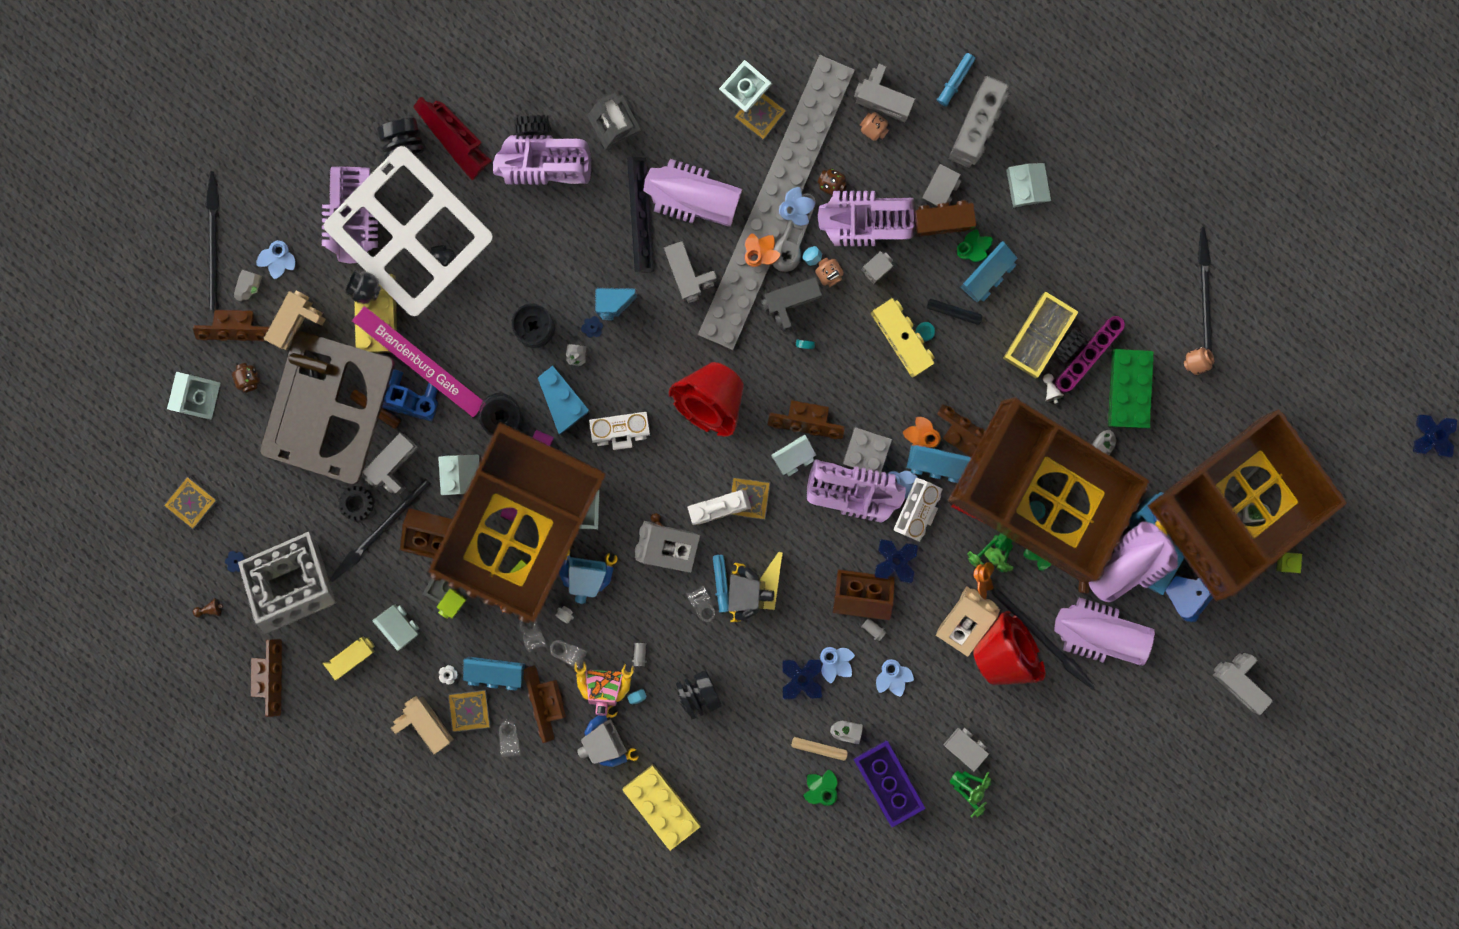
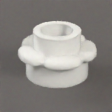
[556,606,574,623]
[439,665,458,684]

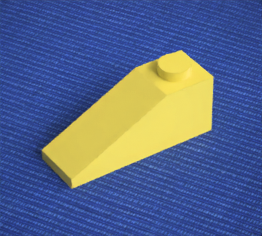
[760,552,782,610]

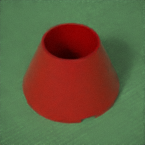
[669,362,744,437]
[973,611,1045,685]

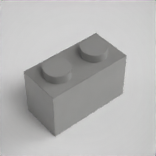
[921,164,961,208]
[861,251,893,284]
[943,728,989,771]

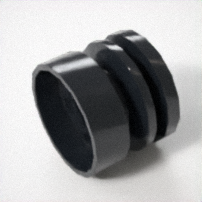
[377,118,425,160]
[511,304,555,348]
[479,393,520,436]
[676,670,722,720]

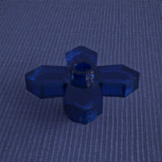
[1413,415,1457,457]
[874,539,918,583]
[782,659,822,699]

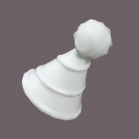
[1043,374,1064,404]

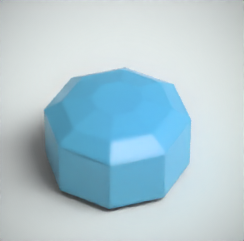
[802,246,822,266]
[627,689,647,704]

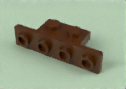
[193,310,270,342]
[767,400,845,439]
[937,404,986,457]
[251,639,282,717]
[523,665,566,743]

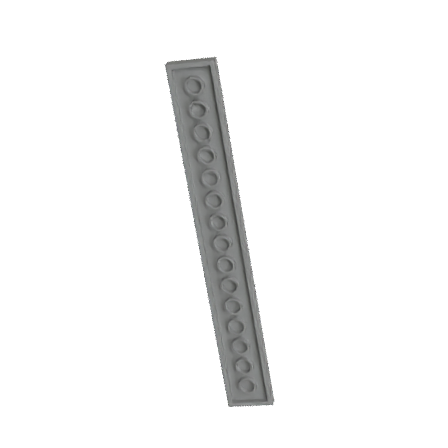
[698,55,855,350]

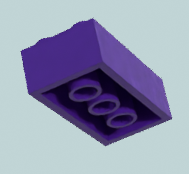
[853,740,925,827]

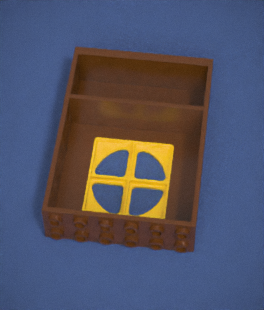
[948,398,1149,582]
[1148,409,1347,601]
[428,422,606,623]

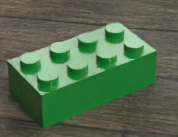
[1108,349,1154,429]

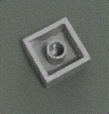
[842,428,892,476]

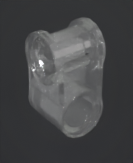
[686,585,716,622]
[519,619,547,653]
[550,640,588,669]
[499,719,521,758]

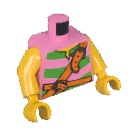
[575,661,634,716]

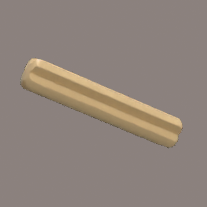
[791,737,848,761]

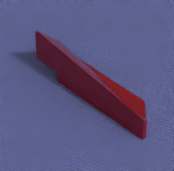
[414,97,492,180]

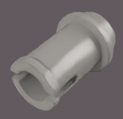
[861,618,886,641]
[632,643,647,666]

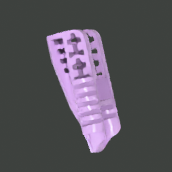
[493,135,591,184]
[644,159,742,227]
[322,167,378,264]
[818,191,915,246]
[807,460,906,522]
[1089,522,1178,602]
[1054,597,1154,666]

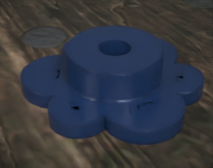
[581,316,603,338]
[225,551,246,572]

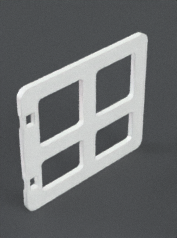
[324,146,493,316]

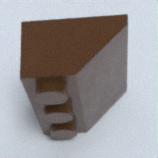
[914,200,976,237]
[400,508,453,559]
[833,569,895,620]

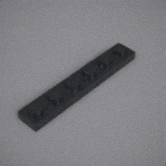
[627,157,654,273]

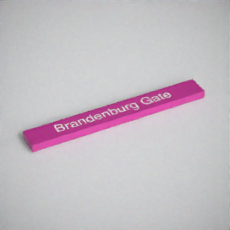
[352,306,483,417]

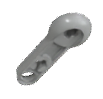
[773,194,816,272]

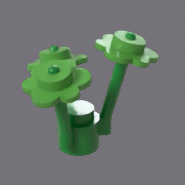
[967,533,1014,572]
[950,771,991,818]

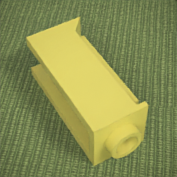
[323,636,375,680]

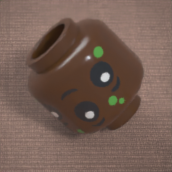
[818,168,848,196]
[232,363,260,393]

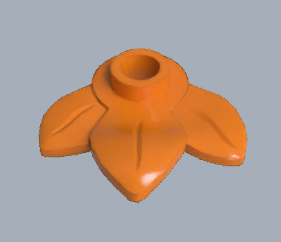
[745,233,781,267]
[903,417,941,448]
[974,562,995,600]

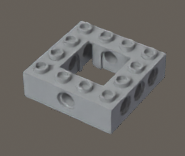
[948,76,1009,168]
[238,532,336,634]

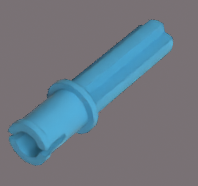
[937,53,975,107]
[713,555,729,612]

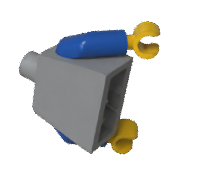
[578,706,639,767]

